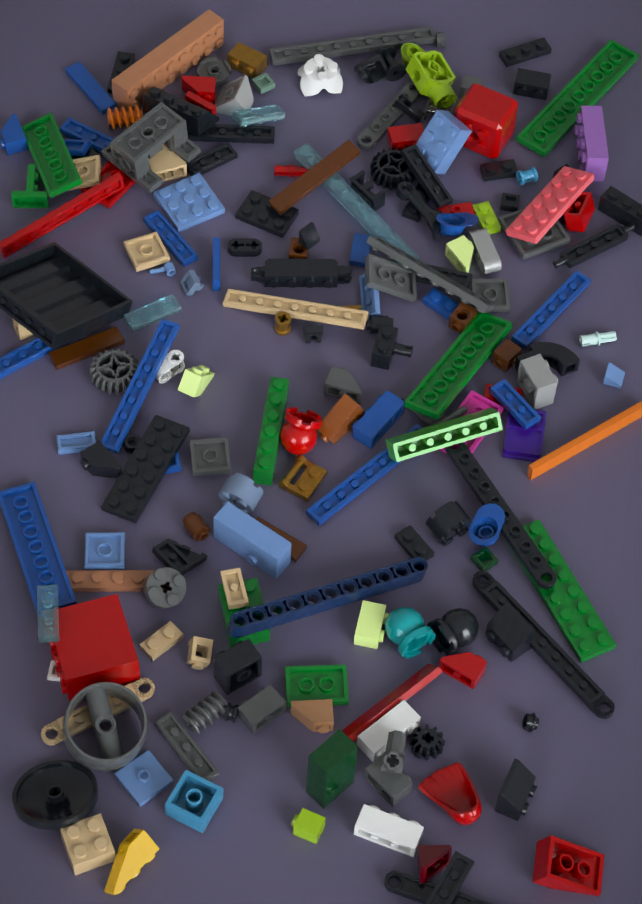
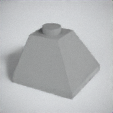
[214,75,254,118]

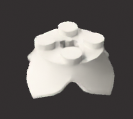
[297,54,343,97]

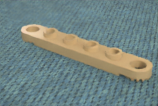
[41,677,155,746]

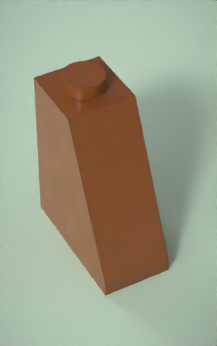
[317,394,365,444]

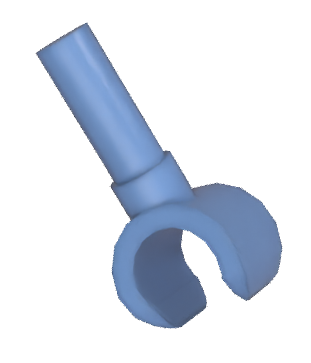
[150,262,176,276]

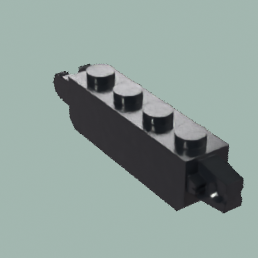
[251,259,352,288]

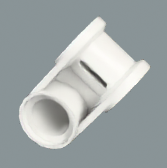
[155,350,185,384]

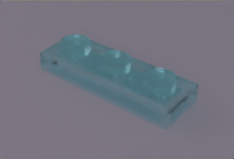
[232,104,285,126]
[124,294,182,332]
[37,584,60,643]

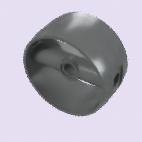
[62,682,148,772]

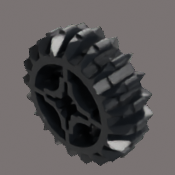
[370,148,415,190]

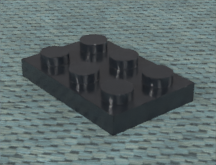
[235,190,299,238]

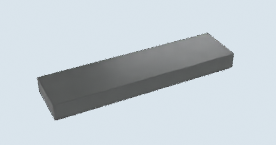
[154,711,219,781]

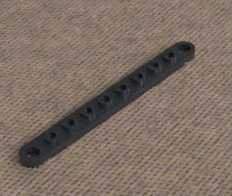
[445,442,557,590]
[472,570,615,719]

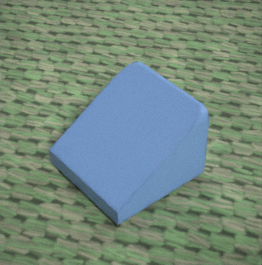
[603,363,625,388]

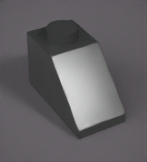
[324,366,362,405]

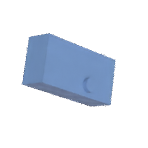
[213,502,291,579]

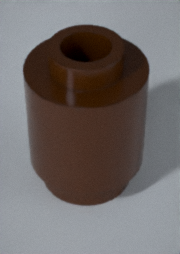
[183,512,210,541]

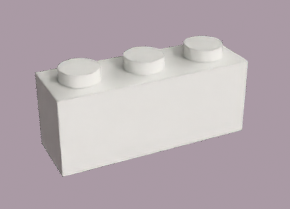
[357,700,421,762]
[354,804,424,858]

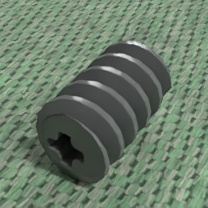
[182,690,228,735]

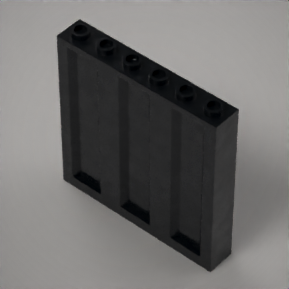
[0,242,133,349]

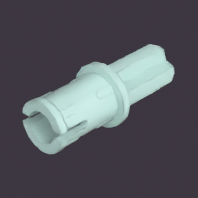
[579,331,617,347]

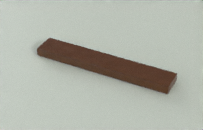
[269,140,360,215]

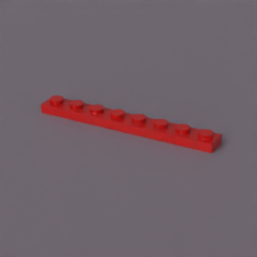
[0,172,125,259]

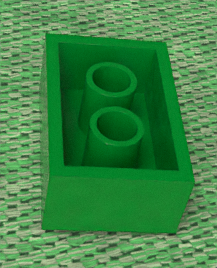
[218,578,270,648]

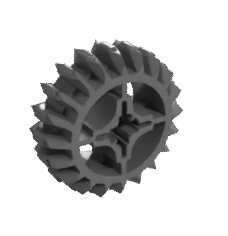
[89,347,139,395]

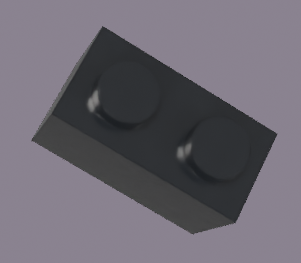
[513,68,551,100]

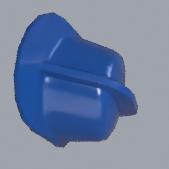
[436,213,478,237]
[468,503,505,548]

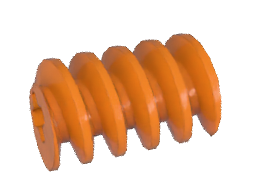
[107,105,143,129]

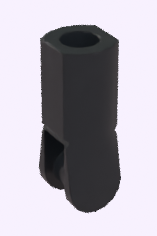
[394,94,425,123]

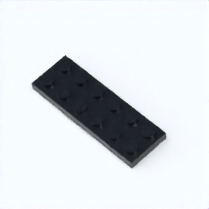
[101,415,190,523]

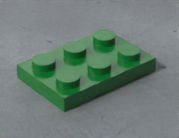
[285,665,349,707]

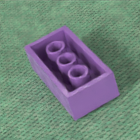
[574,106,609,181]

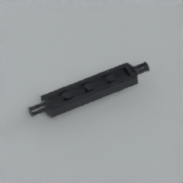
[553,223,635,268]

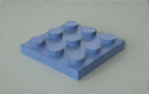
[153,173,225,233]

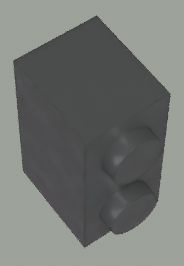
[238,684,286,734]
[364,755,412,807]

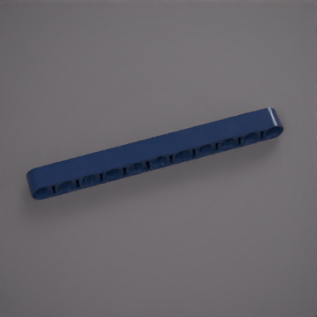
[227,557,428,638]

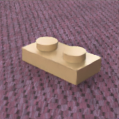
[220,568,249,610]
[139,621,184,661]

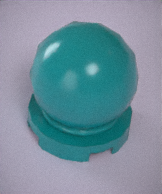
[385,607,436,659]

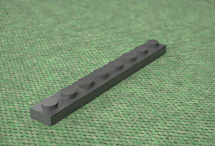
[366,235,495,313]

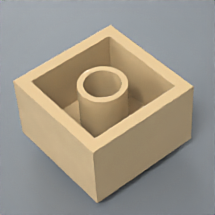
[60,813,115,875]

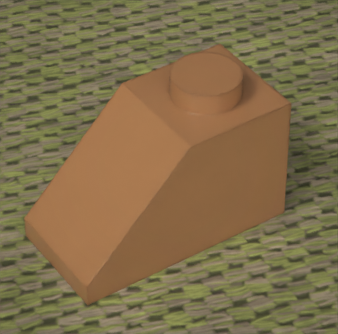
[290,699,334,733]

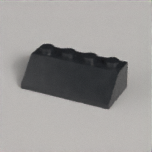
[143,87,219,136]

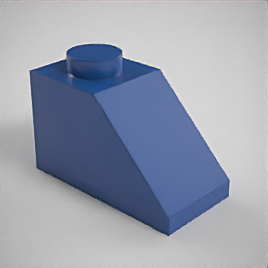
[0,114,27,155]

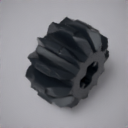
[409,724,445,761]

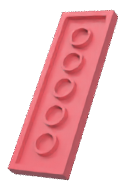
[506,166,594,244]

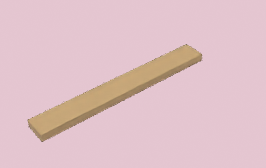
[223,289,369,330]

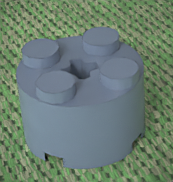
[218,473,264,515]

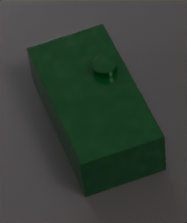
[306,729,358,809]

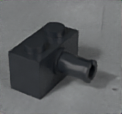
[371,324,413,370]

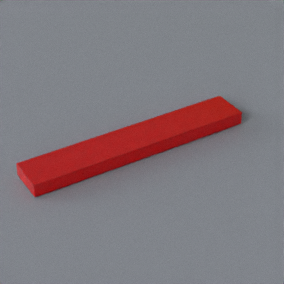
[342,663,442,742]

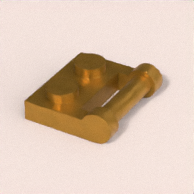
[278,455,327,502]

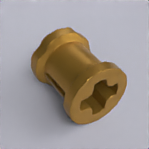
[275,312,291,336]

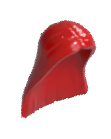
[418,762,482,825]

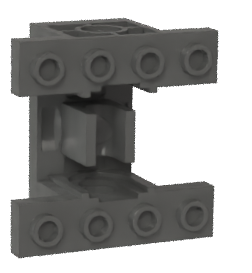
[101,102,201,193]

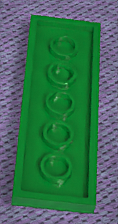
[21,112,83,198]

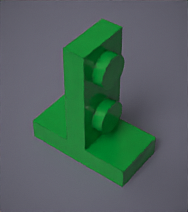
[11,164,49,208]

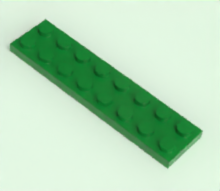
[404,312,512,420]
[504,519,616,663]

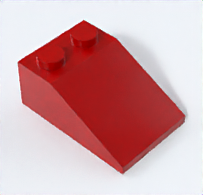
[532,836,604,896]

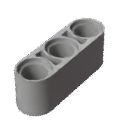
[467,228,502,274]

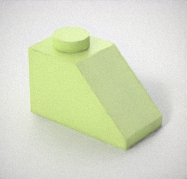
[445,235,474,273]

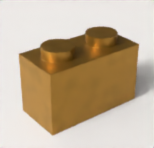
[227,42,267,78]

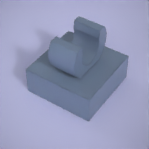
[180,270,204,296]

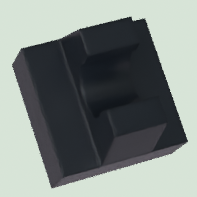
[303,325,323,343]

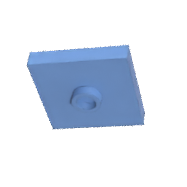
[84,532,125,570]
[114,750,174,807]

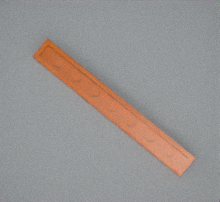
[527,401,642,480]

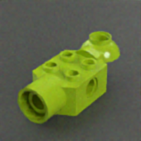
[401,43,457,110]

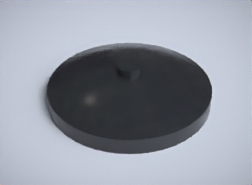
[12,760,99,830]

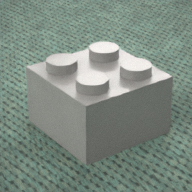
[516,354,558,410]

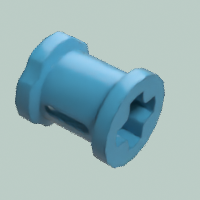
[516,167,538,186]

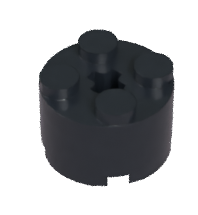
[426,500,472,546]

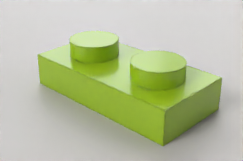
[472,201,501,234]

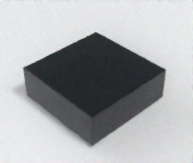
[500,193,520,212]

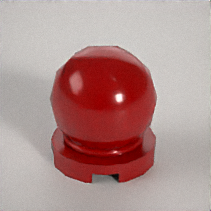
[280,407,323,455]

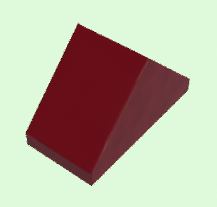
[417,845,452,884]

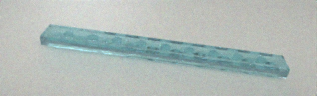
[294,142,421,264]

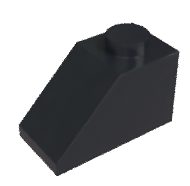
[80,441,122,479]

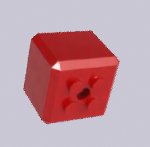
[454,83,518,159]

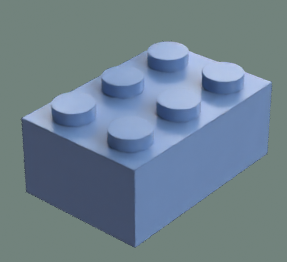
[416,110,472,174]

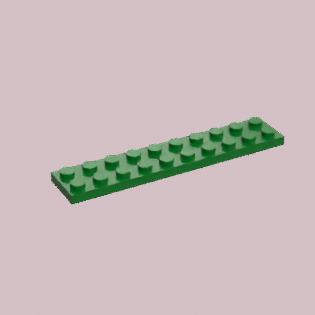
[516,39,639,157]

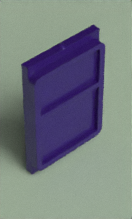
[502,409,546,462]

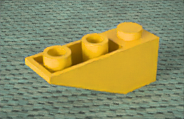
[104,828,159,895]

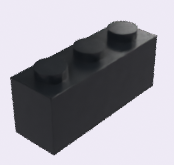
[598,186,642,236]

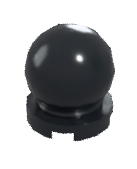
[427,608,479,656]

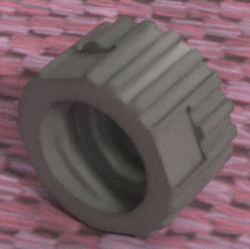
[436,32,446,47]

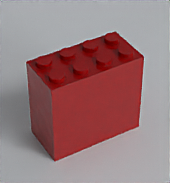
[44,594,140,701]

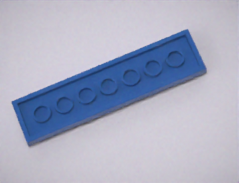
[0,481,77,617]

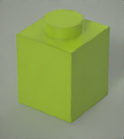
[291,808,326,844]

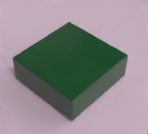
[470,547,499,572]

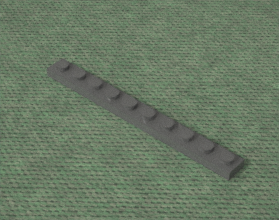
[269,26,436,66]

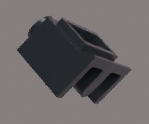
[349,170,386,212]

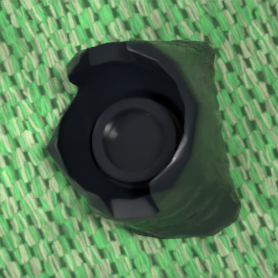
[354,54,387,84]

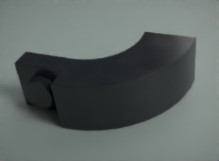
[515,342,580,377]

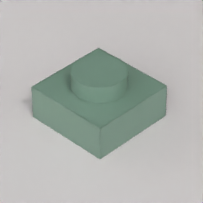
[252,73,275,94]

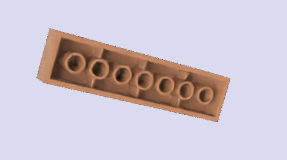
[112,9,224,111]

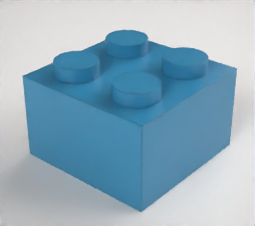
[165,770,223,833]

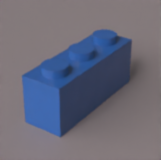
[352,390,405,449]

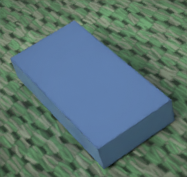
[56,431,96,455]

